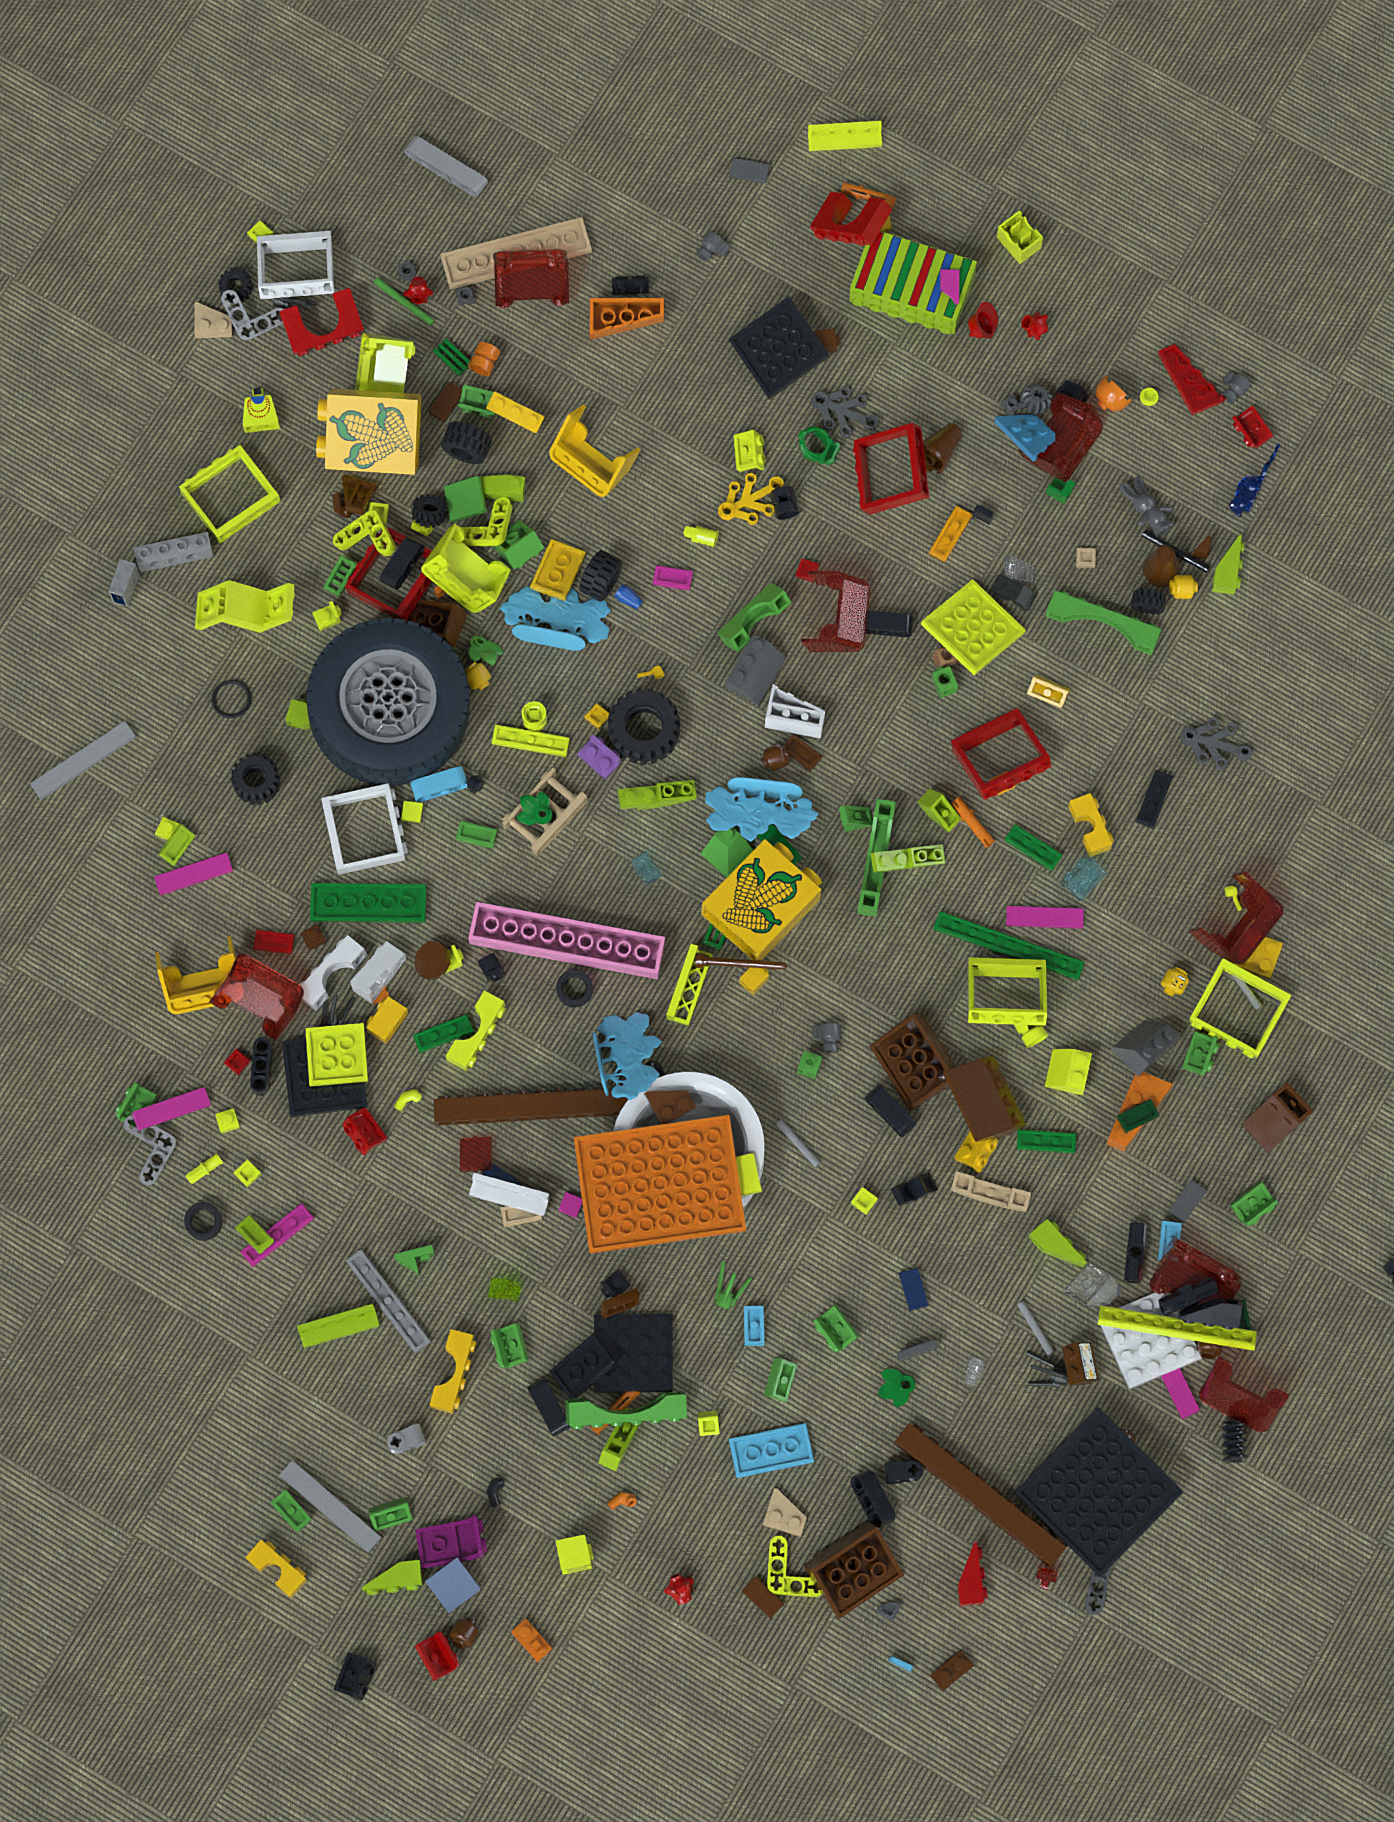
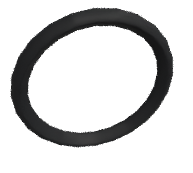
[211,680,251,718]

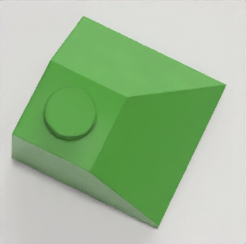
[701,827,753,878]

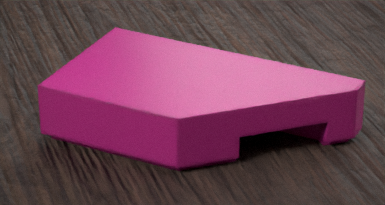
[940,270,959,304]

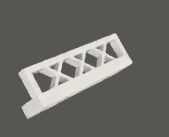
[469,1173,550,1216]

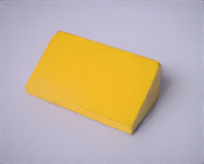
[1027,675,1070,708]

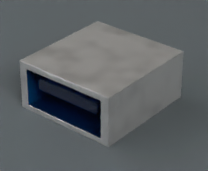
[108,559,139,607]

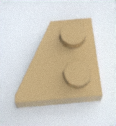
[195,302,232,338]
[763,1488,807,1537]

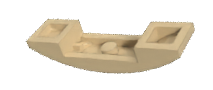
[951,1171,1031,1212]

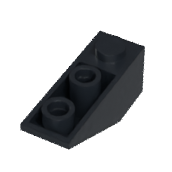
[1179,1297,1243,1330]

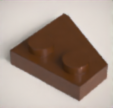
[342,475,377,515]
[643,1090,696,1125]

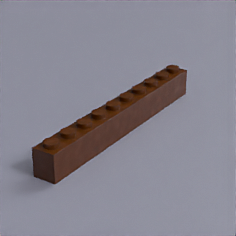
[433,1086,628,1126]
[894,1423,1066,1568]

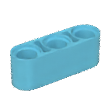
[410,767,468,802]

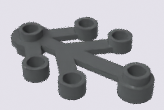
[811,387,878,439]
[1180,717,1252,770]

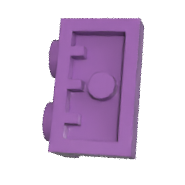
[577,734,621,780]

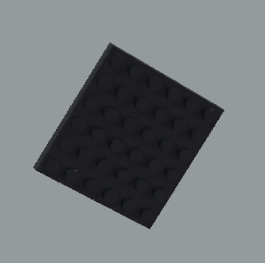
[1015,1407,1184,1578]

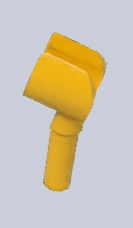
[637,666,665,679]

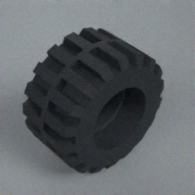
[441,421,492,464]
[579,550,622,602]
[231,753,281,805]

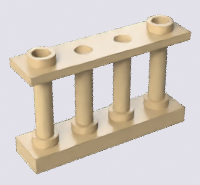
[502,768,588,857]

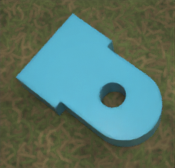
[888,1656,913,1672]

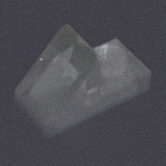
[1004,555,1035,585]

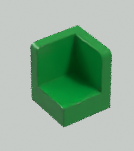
[1045,478,1075,504]

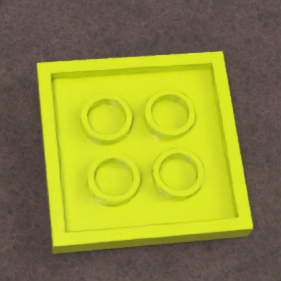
[306,1023,368,1086]

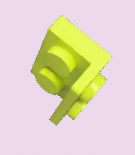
[734,430,766,472]

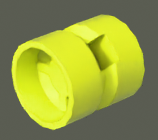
[522,701,547,732]
[1013,1024,1048,1048]

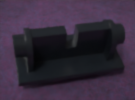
[612,275,649,295]

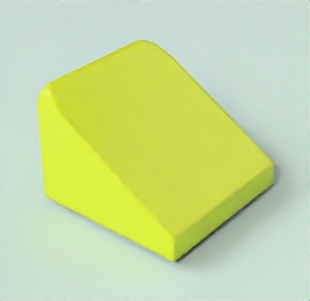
[698,1411,720,1436]

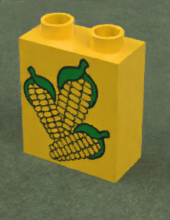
[316,388,422,475]
[701,839,822,961]

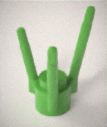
[714,1261,752,1310]

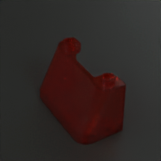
[493,249,569,308]
[1018,393,1103,482]
[209,954,304,1040]
[1149,1237,1242,1306]
[1199,1356,1289,1433]

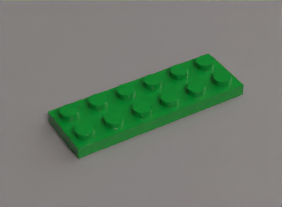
[310,883,426,923]

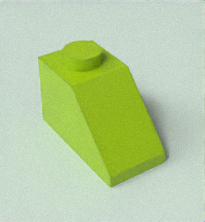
[917,788,961,833]

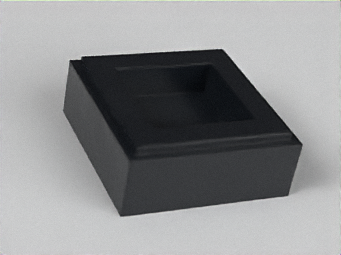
[973,505,994,525]

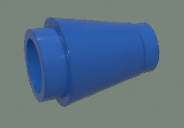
[614,584,643,610]

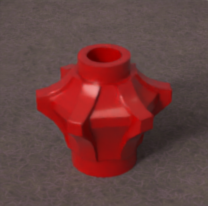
[404,277,433,304]
[1021,312,1048,340]
[663,1573,694,1605]

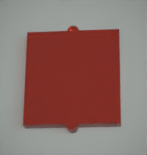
[460,1136,492,1173]

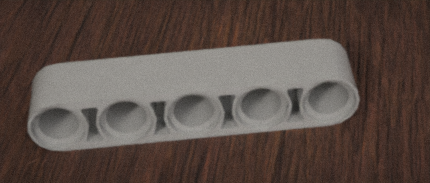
[404,136,488,197]

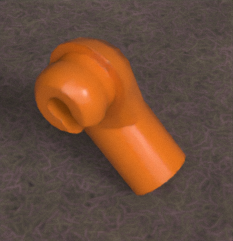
[607,1492,637,1511]

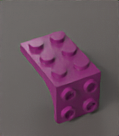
[415,1514,488,1570]

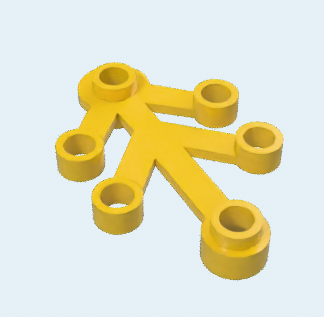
[718,473,784,525]

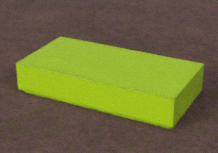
[157,824,196,866]
[235,1215,274,1254]

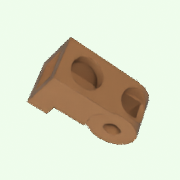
[932,647,961,668]

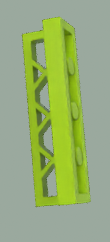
[297,1304,380,1348]

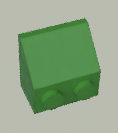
[493,520,544,570]

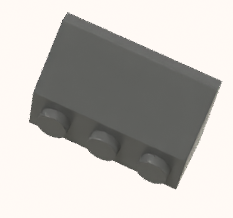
[726,634,786,706]
[1111,1020,1181,1077]

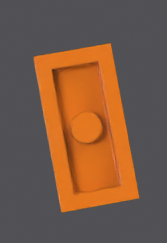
[511,1619,552,1662]

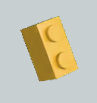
[366,997,408,1044]

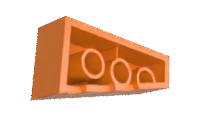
[590,298,664,340]
[1106,1072,1173,1151]

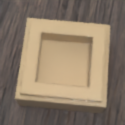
[1076,548,1096,568]

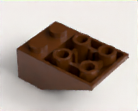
[1241,1083,1313,1153]

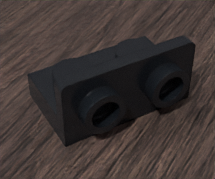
[333,1652,376,1701]

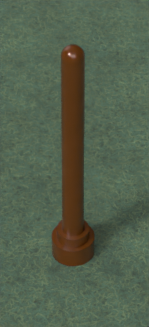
[695,953,787,970]

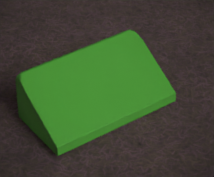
[764,1358,798,1402]
[368,1497,413,1532]

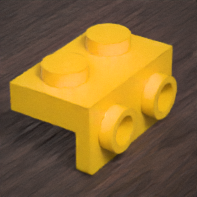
[954,1132,999,1173]

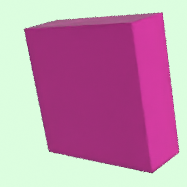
[558,1192,583,1218]

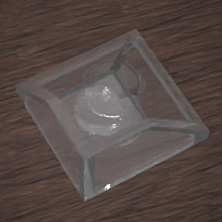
[1063,1263,1123,1307]

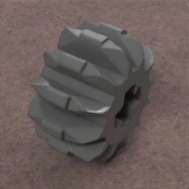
[1020,383,1053,415]

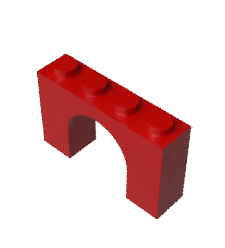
[810,191,892,246]
[279,288,364,357]

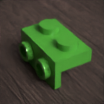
[458,385,496,418]
[1182,1032,1220,1076]
[116,1082,158,1128]
[1229,1181,1278,1226]
[813,1305,860,1352]
[490,1323,529,1368]

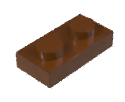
[930,1650,974,1692]

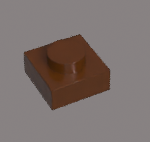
[300,925,327,951]

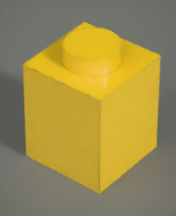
[739,968,769,996]

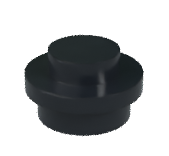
[467,775,484,794]

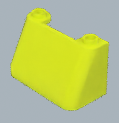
[355,333,415,393]
[421,524,511,613]

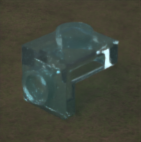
[631,851,662,886]

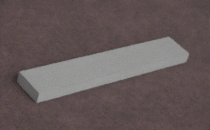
[30,721,136,800]
[345,1249,431,1354]
[279,1460,382,1553]

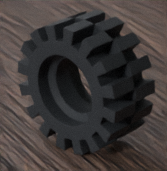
[218,267,253,304]
[412,494,447,528]
[1131,588,1166,615]

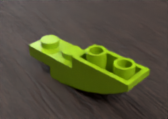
[617,780,697,810]
[871,844,945,872]

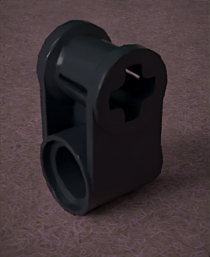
[884,1461,923,1484]

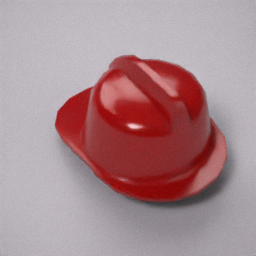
[968,301,998,339]

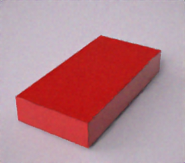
[253,930,295,954]

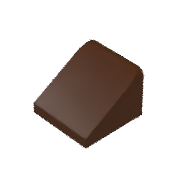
[1192,535,1212,560]

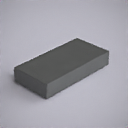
[730,158,769,184]
[1168,1180,1207,1223]
[897,1339,937,1362]

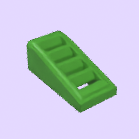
[323,555,357,597]

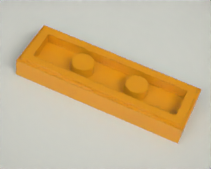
[929,506,973,562]

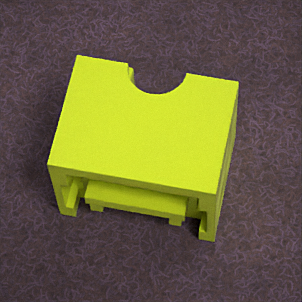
[997,210,1043,264]
[556,1535,594,1575]

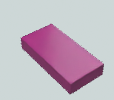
[653,565,693,591]

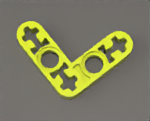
[460,497,512,546]
[333,510,396,557]
[767,1536,821,1597]

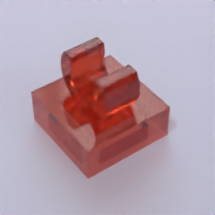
[1036,1566,1057,1590]

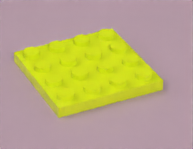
[921,579,1026,675]

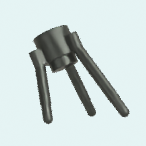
[273,297,317,312]
[321,986,355,1027]
[1026,1351,1068,1388]

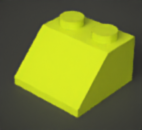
[1045,1049,1092,1095]

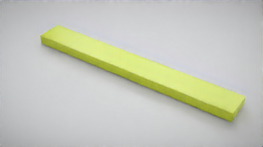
[1097,1305,1257,1351]

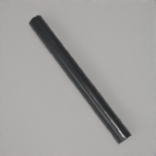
[1141,530,1210,573]

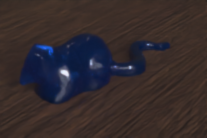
[1229,444,1280,517]

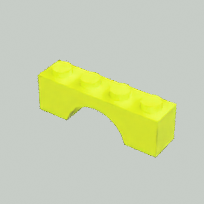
[446,990,506,1071]

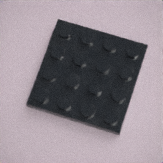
[728,296,830,400]
[282,1038,368,1118]
[594,1314,673,1393]

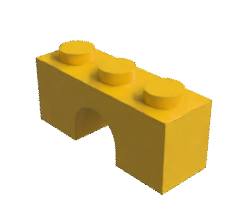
[486,391,545,433]
[1068,793,1114,857]
[245,1540,307,1599]

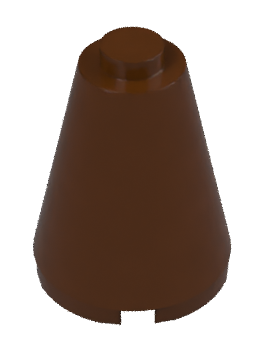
[923,423,962,474]
[1142,545,1180,587]

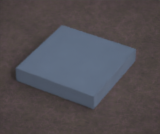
[425,1556,481,1613]

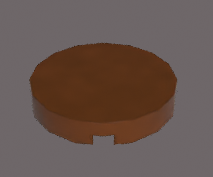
[414,941,451,980]

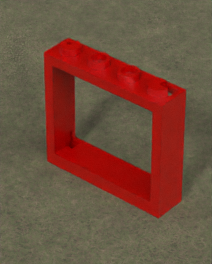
[853,422,930,515]
[345,526,432,620]
[951,708,1051,800]

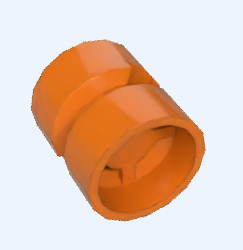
[468,342,500,376]

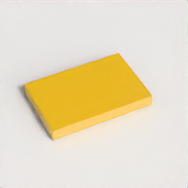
[530,539,586,601]

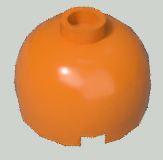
[1095,375,1132,412]

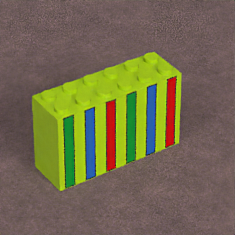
[849,231,977,335]

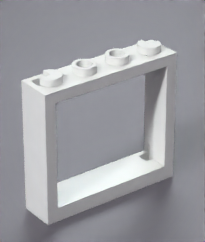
[257,231,334,299]
[321,783,408,875]

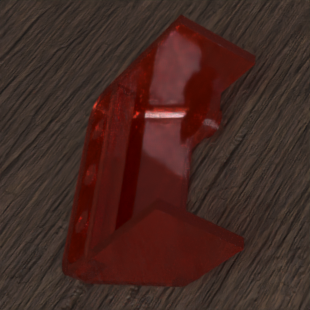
[801,571,871,652]
[1189,872,1284,964]

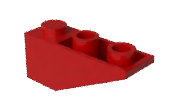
[957,1542,987,1607]

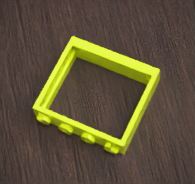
[179,445,281,544]
[968,957,1047,1026]
[1189,958,1291,1058]

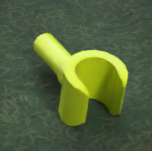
[1225,886,1242,911]

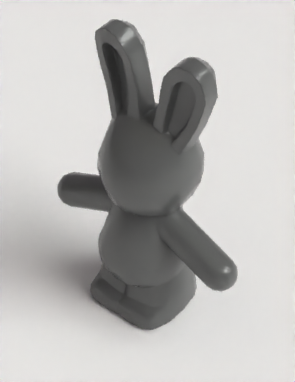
[1119,476,1175,537]

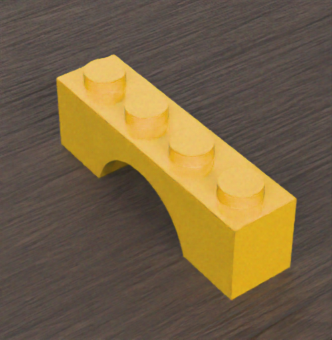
[430,1329,477,1414]

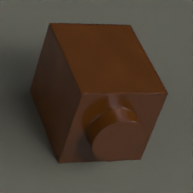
[813,328,840,353]

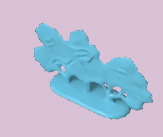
[499,586,610,651]
[705,777,818,842]
[592,1012,662,1101]

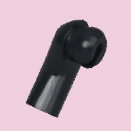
[486,1477,504,1508]

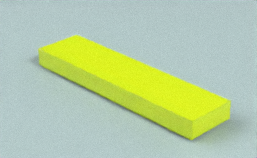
[492,724,570,757]

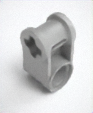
[387,1424,426,1454]

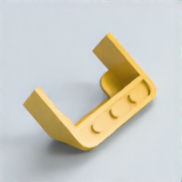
[549,405,641,497]
[155,936,244,1014]

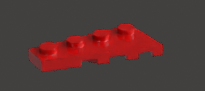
[1157,344,1226,416]

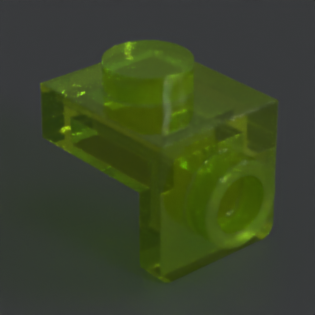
[488,1278,521,1302]

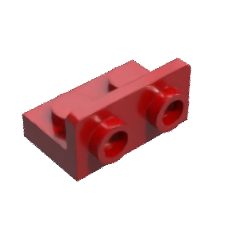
[342,1107,387,1156]

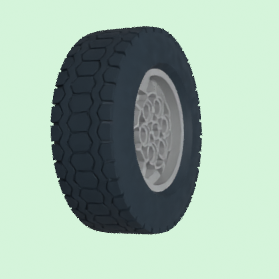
[306,618,470,786]

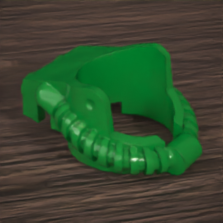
[797,426,840,465]

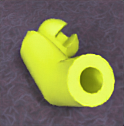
[394,1089,422,1111]

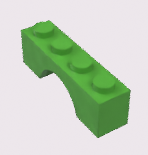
[717,583,792,653]

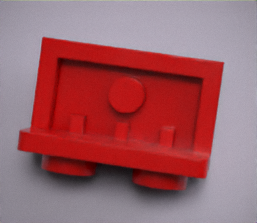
[1232,405,1274,449]
[415,1631,460,1681]

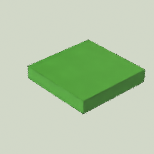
[444,476,487,522]

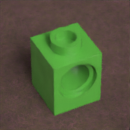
[931,666,958,698]
[797,1051,822,1080]

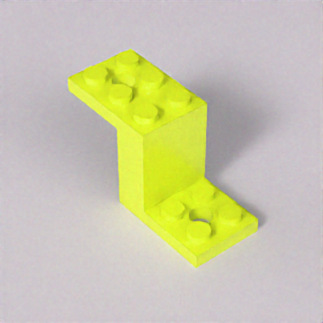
[195,580,295,633]

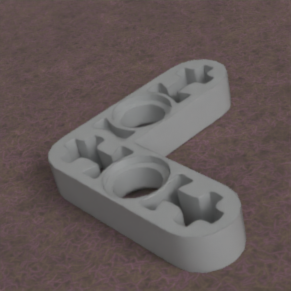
[221,290,284,341]
[123,1115,176,1186]

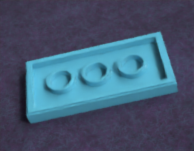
[729,1423,814,1478]

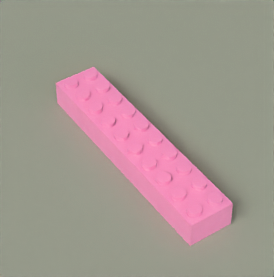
[468,902,665,979]

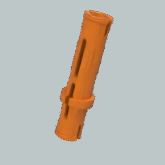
[840,182,896,208]
[951,797,995,848]
[590,1392,640,1435]

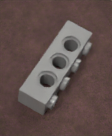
[134,532,214,572]

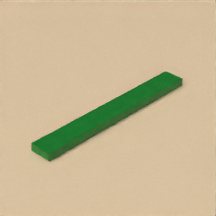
[933,911,1085,981]

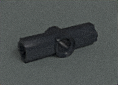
[1124,1222,1147,1284]
[1158,1277,1219,1316]

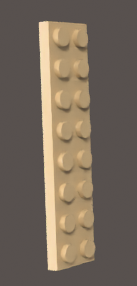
[440,217,592,290]

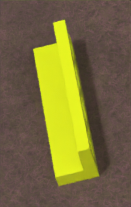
[808,121,882,151]
[666,944,713,1026]

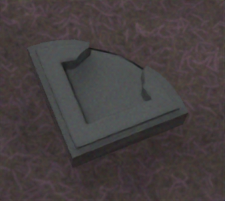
[875,1602,902,1622]

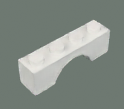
[296,935,368,1011]

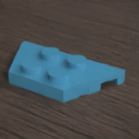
[995,414,1055,461]

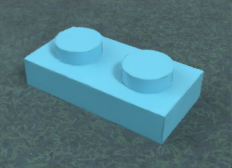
[1157,1221,1182,1263]
[744,1306,764,1347]

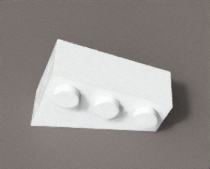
[765,684,825,738]
[350,941,406,1004]

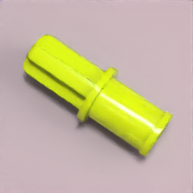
[186,1153,223,1184]

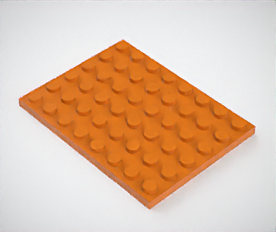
[574,1115,746,1254]

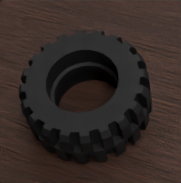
[608,689,680,765]

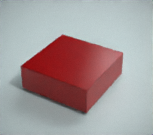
[795,558,819,583]
[224,1048,251,1076]

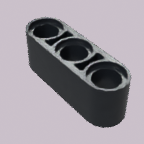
[379,536,425,590]
[857,610,913,637]
[250,1037,273,1096]
[864,1084,917,1138]
[527,1378,571,1437]
[850,1470,895,1528]

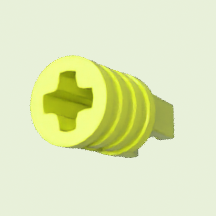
[683,526,719,547]

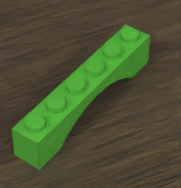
[1046,591,1161,655]
[857,799,896,917]
[566,1391,687,1429]

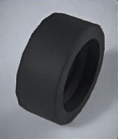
[556,969,593,1008]
[184,1202,223,1241]

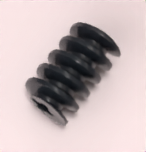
[1222,1421,1248,1463]

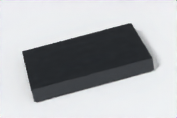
[549,1333,617,1399]

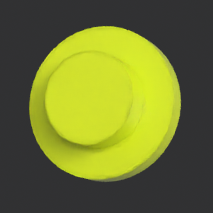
[1140,388,1159,406]

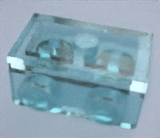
[1060,857,1107,901]

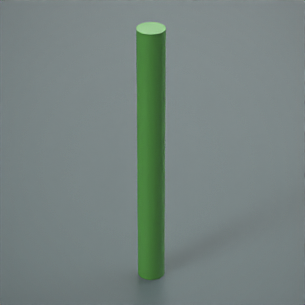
[373,277,435,326]

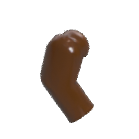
[332,494,352,518]

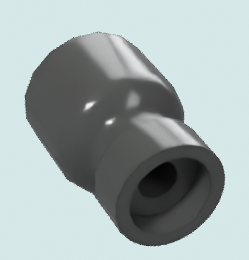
[696,231,731,262]
[1222,371,1251,404]
[813,1023,841,1053]

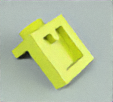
[312,601,342,631]
[446,945,464,973]

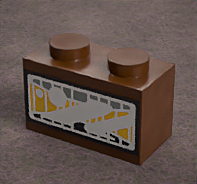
[1062,1342,1100,1386]

